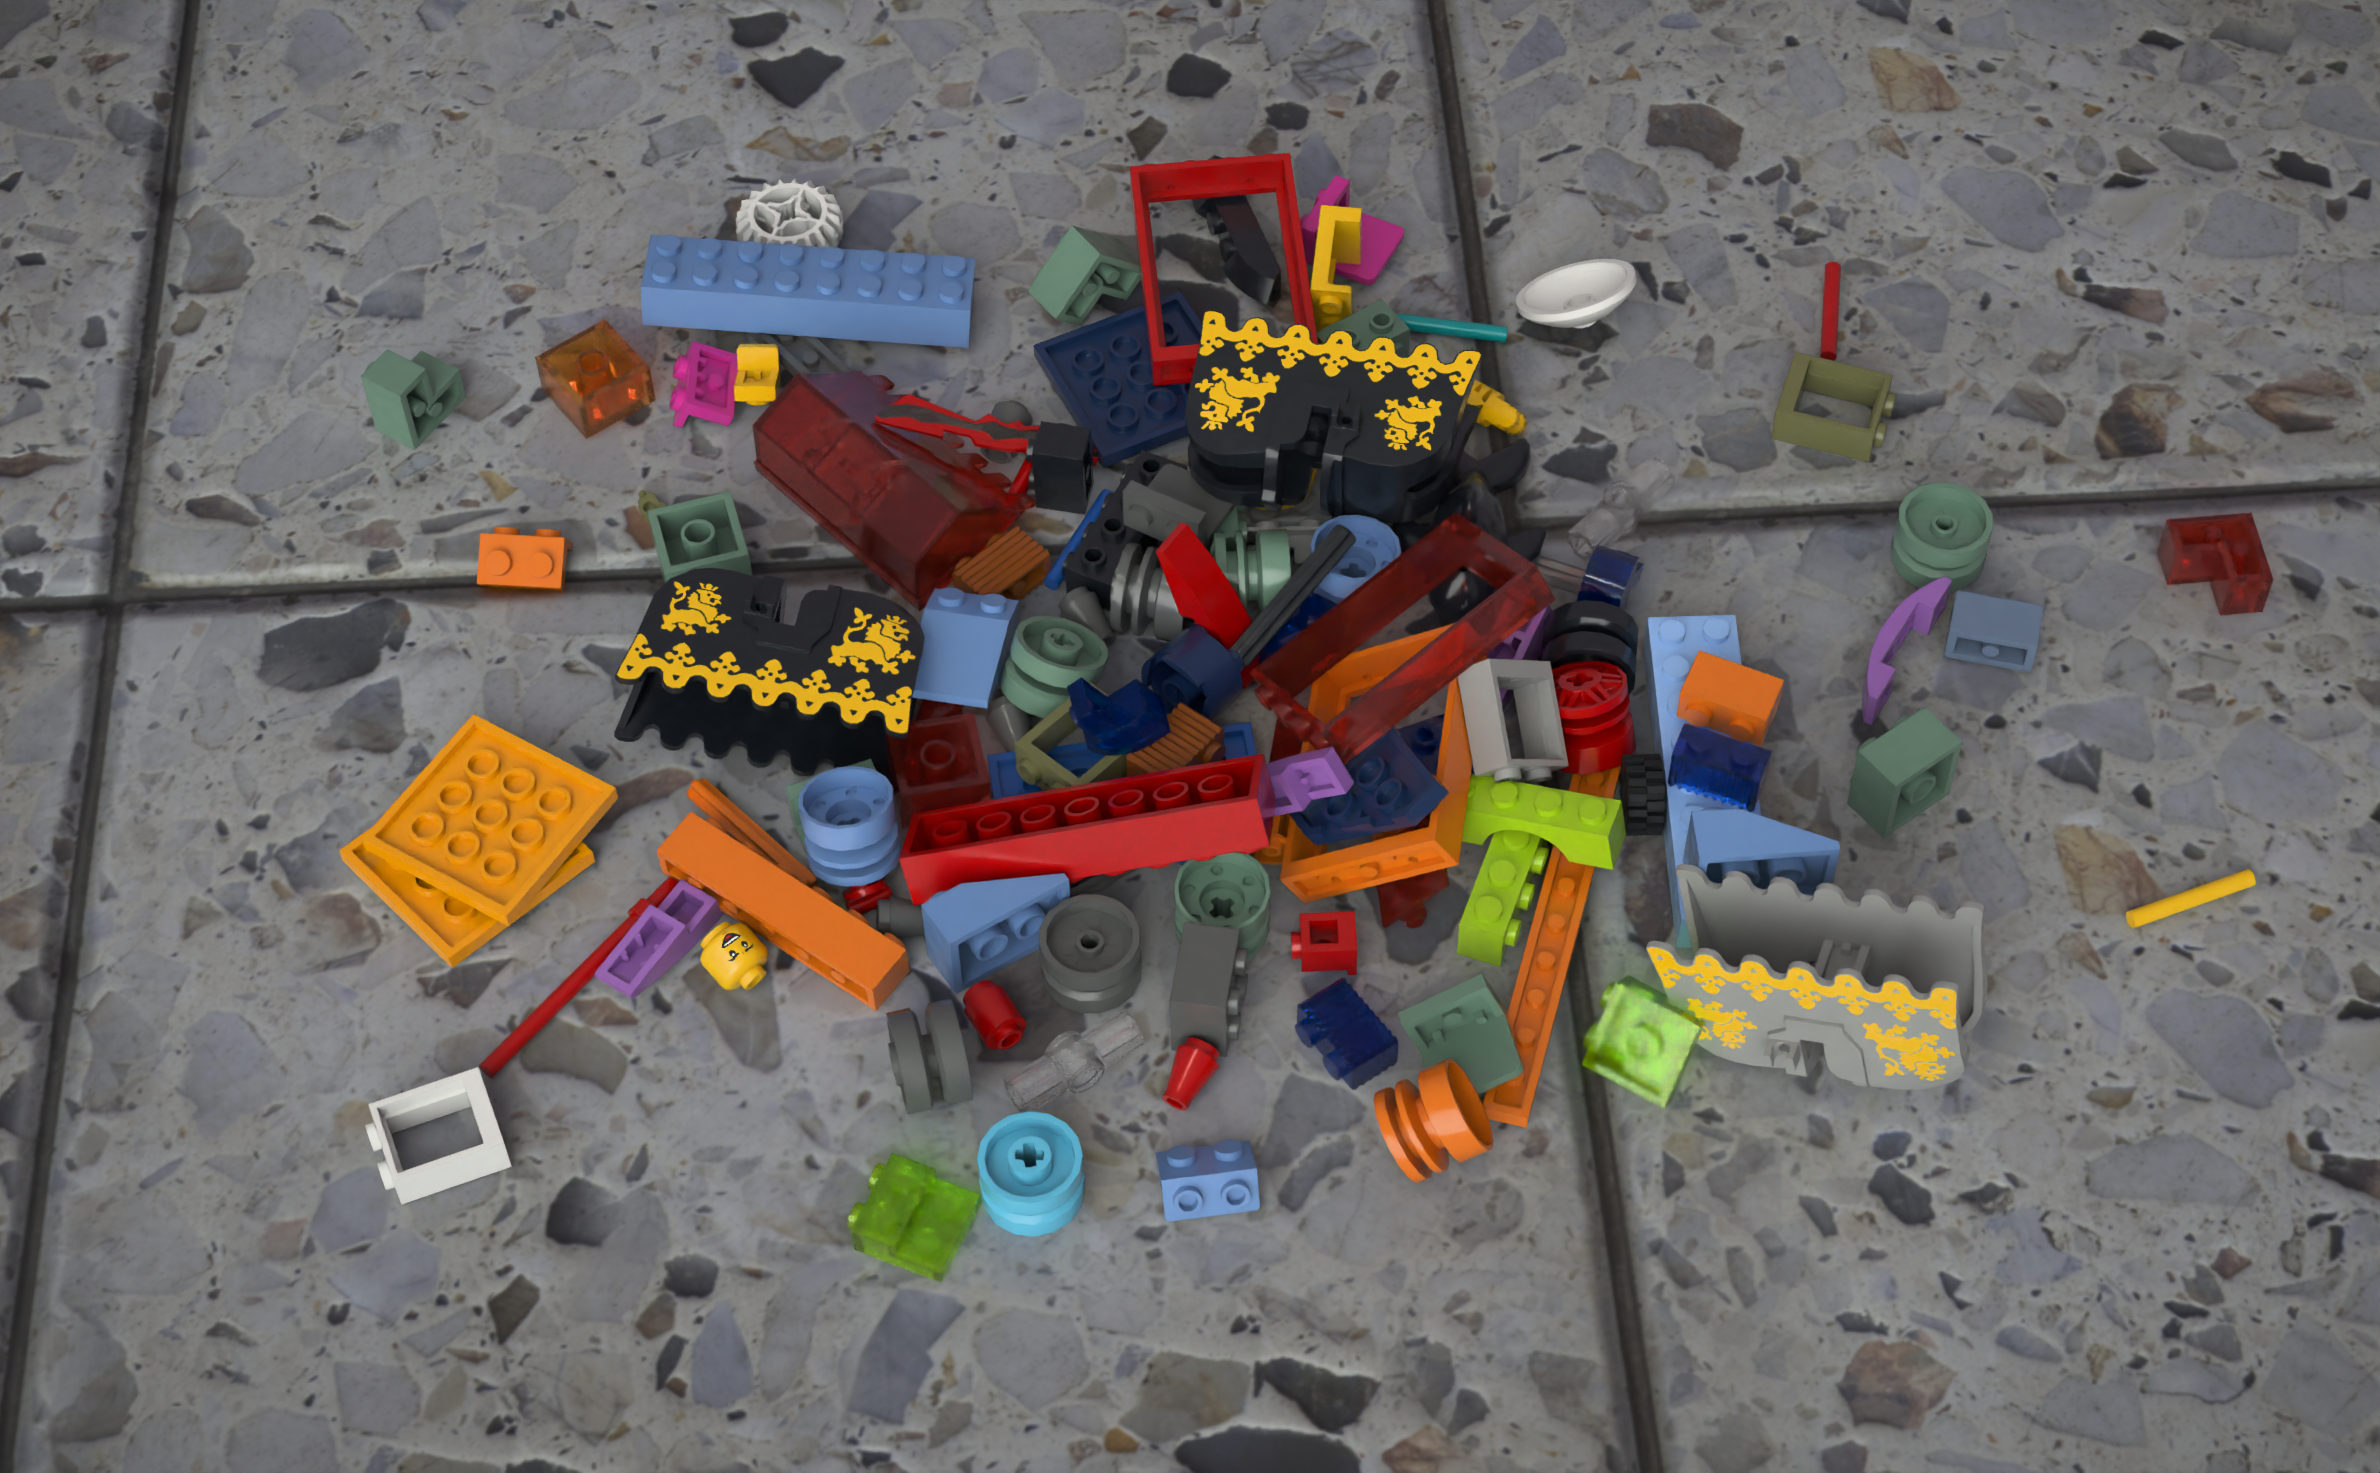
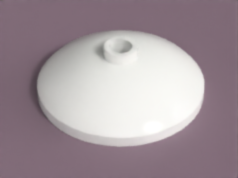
[1516,259,1637,328]

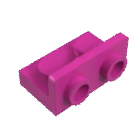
[669,341,738,428]

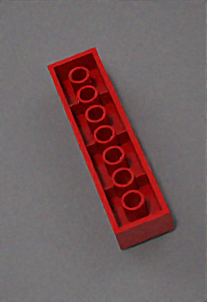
[899,754,1276,905]

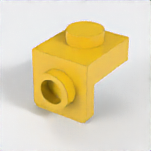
[734,344,781,406]

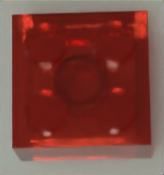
[886,713,990,828]

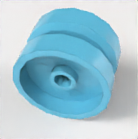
[977,1111,1085,1237]

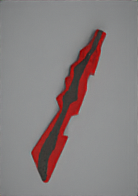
[874,394,1099,466]

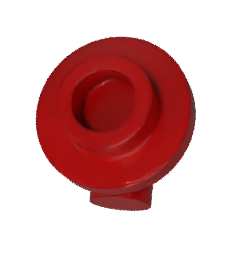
[842,877,893,915]

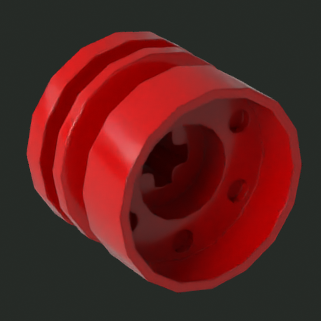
[1552,661,1636,775]

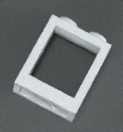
[365,1067,512,1205]

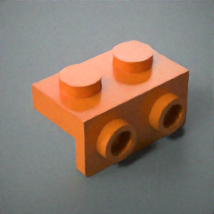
[477,527,573,590]

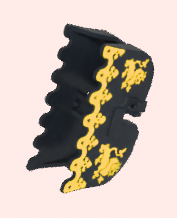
[1185,310,1483,524]
[614,568,925,795]

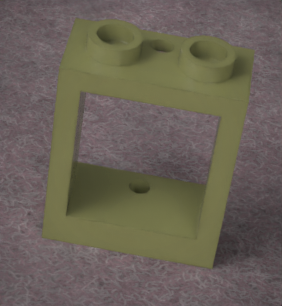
[1771,352,1897,462]
[1015,681,1154,791]

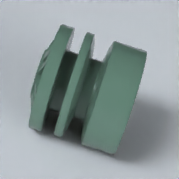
[1210,529,1291,619]
[1174,852,1271,962]

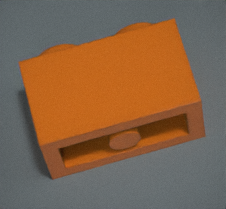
[1676,650,1784,746]

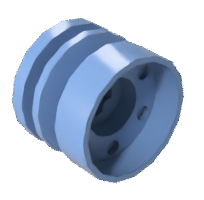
[1307,515,1401,631]
[799,766,901,887]

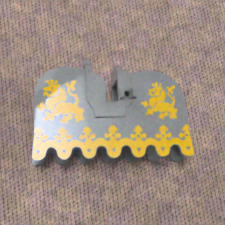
[1646,864,1988,1090]

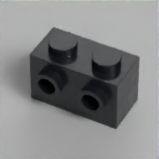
[1026,421,1094,515]

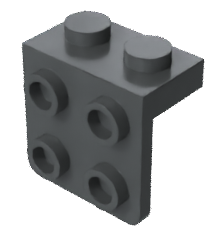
[1123,464,1236,548]

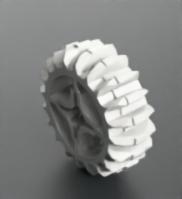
[736,177,844,248]

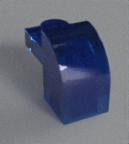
[1576,545,1644,611]
[1067,678,1171,756]

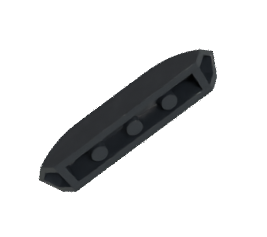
[1192,155,1281,308]

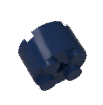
[1141,624,1244,720]

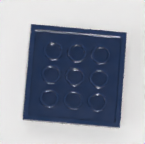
[1033,291,1202,468]

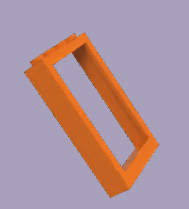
[1280,620,1488,903]

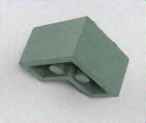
[1027,225,1141,326]
[361,349,466,450]

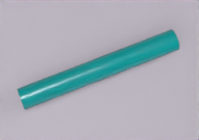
[1395,313,1508,343]

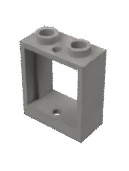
[1457,658,1569,783]

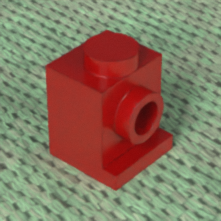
[1291,911,1358,975]

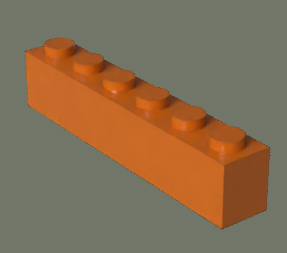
[656,812,910,1011]

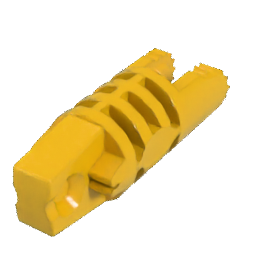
[1466,379,1528,435]

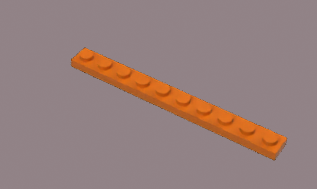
[1483,765,1621,1128]

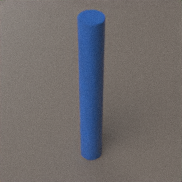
[1043,489,1113,590]

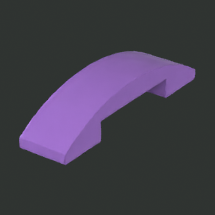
[1862,576,1952,725]

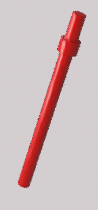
[479,877,678,1078]

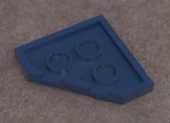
[1289,718,1449,845]

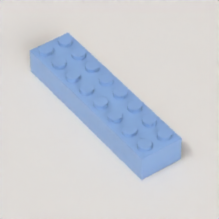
[1643,615,1761,948]

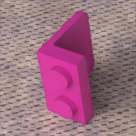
[1300,175,1404,285]

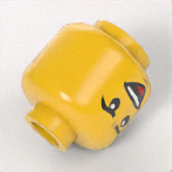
[700,922,769,990]

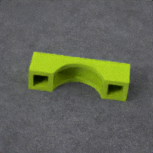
[1462,773,1626,870]

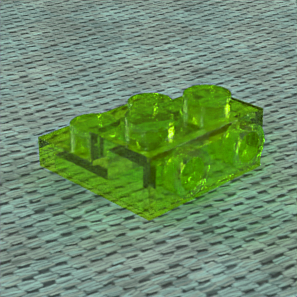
[1581,975,1705,1108]
[847,1153,982,1282]

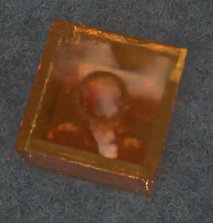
[535,319,656,439]

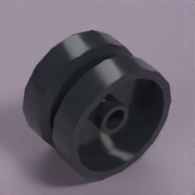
[1541,600,1639,694]

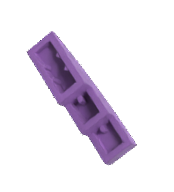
[1267,746,1354,816]
[594,879,725,999]

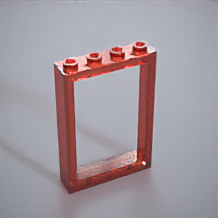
[1249,512,1556,765]

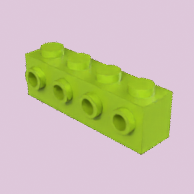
[1457,830,1549,967]

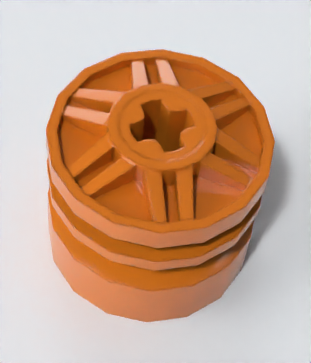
[1373,1058,1494,1183]

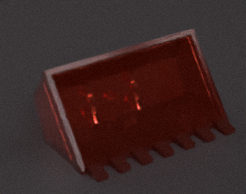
[752,371,1036,612]

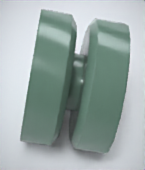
[1891,482,1993,592]
[999,616,1109,719]

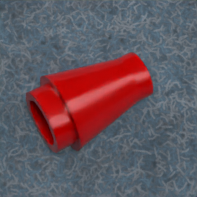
[1162,1037,1220,1111]

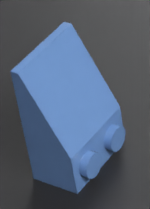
[913,587,1019,709]
[1683,807,1840,895]
[921,873,1070,994]

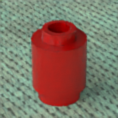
[963,980,1026,1050]

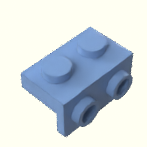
[1155,1139,1260,1222]

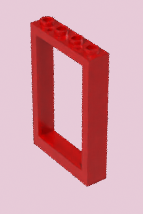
[1130,153,1318,386]

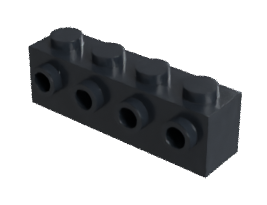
[1062,450,1188,611]

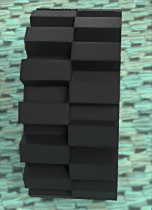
[1620,754,1665,836]

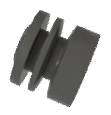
[1110,542,1195,642]

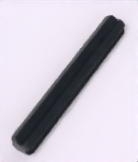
[1230,524,1356,667]

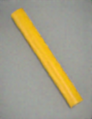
[2126,869,2256,929]

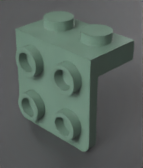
[1398,973,1524,1095]

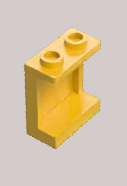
[1310,205,1362,332]

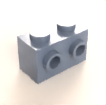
[1943,590,2044,673]

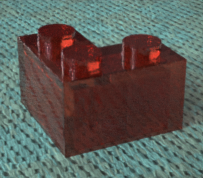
[2157,512,2274,615]

